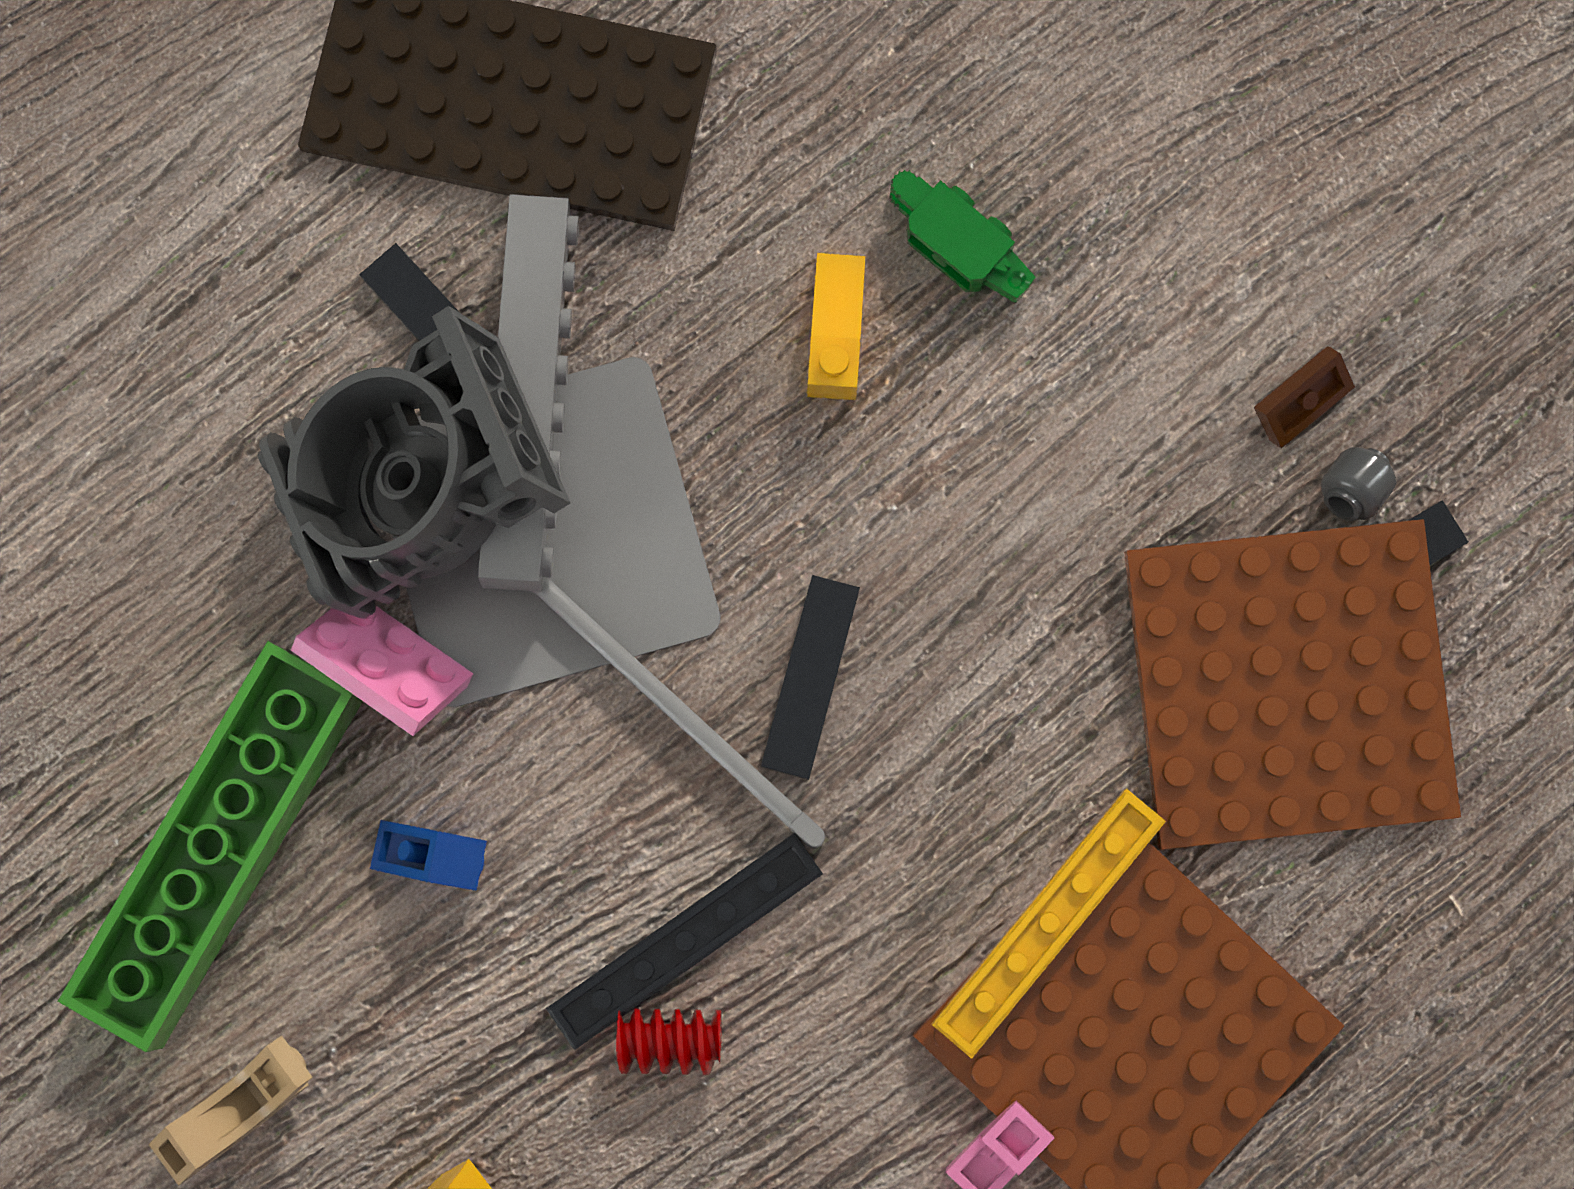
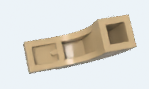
[149,1036,313,1186]

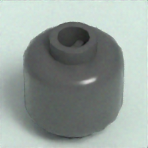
[1321,447,1396,521]

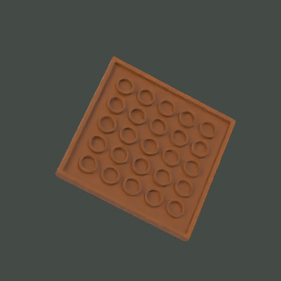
[1124,519,1461,850]
[913,842,1345,1189]

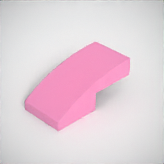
[946,1101,1054,1189]

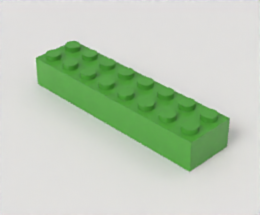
[57,641,363,1052]

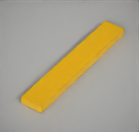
[931,788,1166,1059]

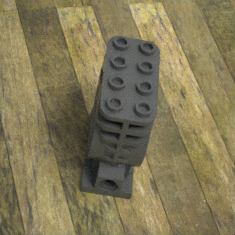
[258,306,571,619]

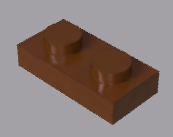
[1254,346,1355,448]

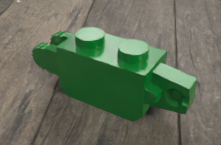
[889,170,1036,303]

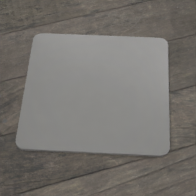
[393,357,721,707]

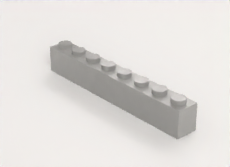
[478,194,579,592]

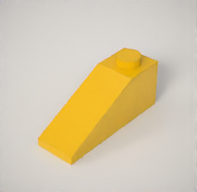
[807,253,865,400]

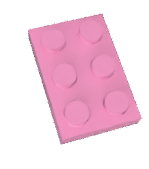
[291,606,473,736]

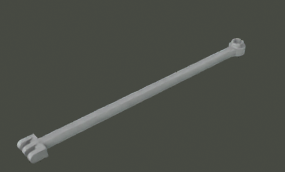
[409,477,825,848]

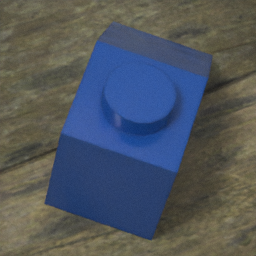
[370,820,487,891]

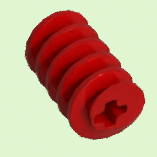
[616,1008,722,1075]

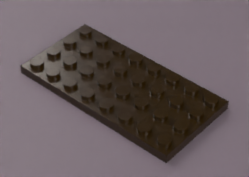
[298,0,717,231]

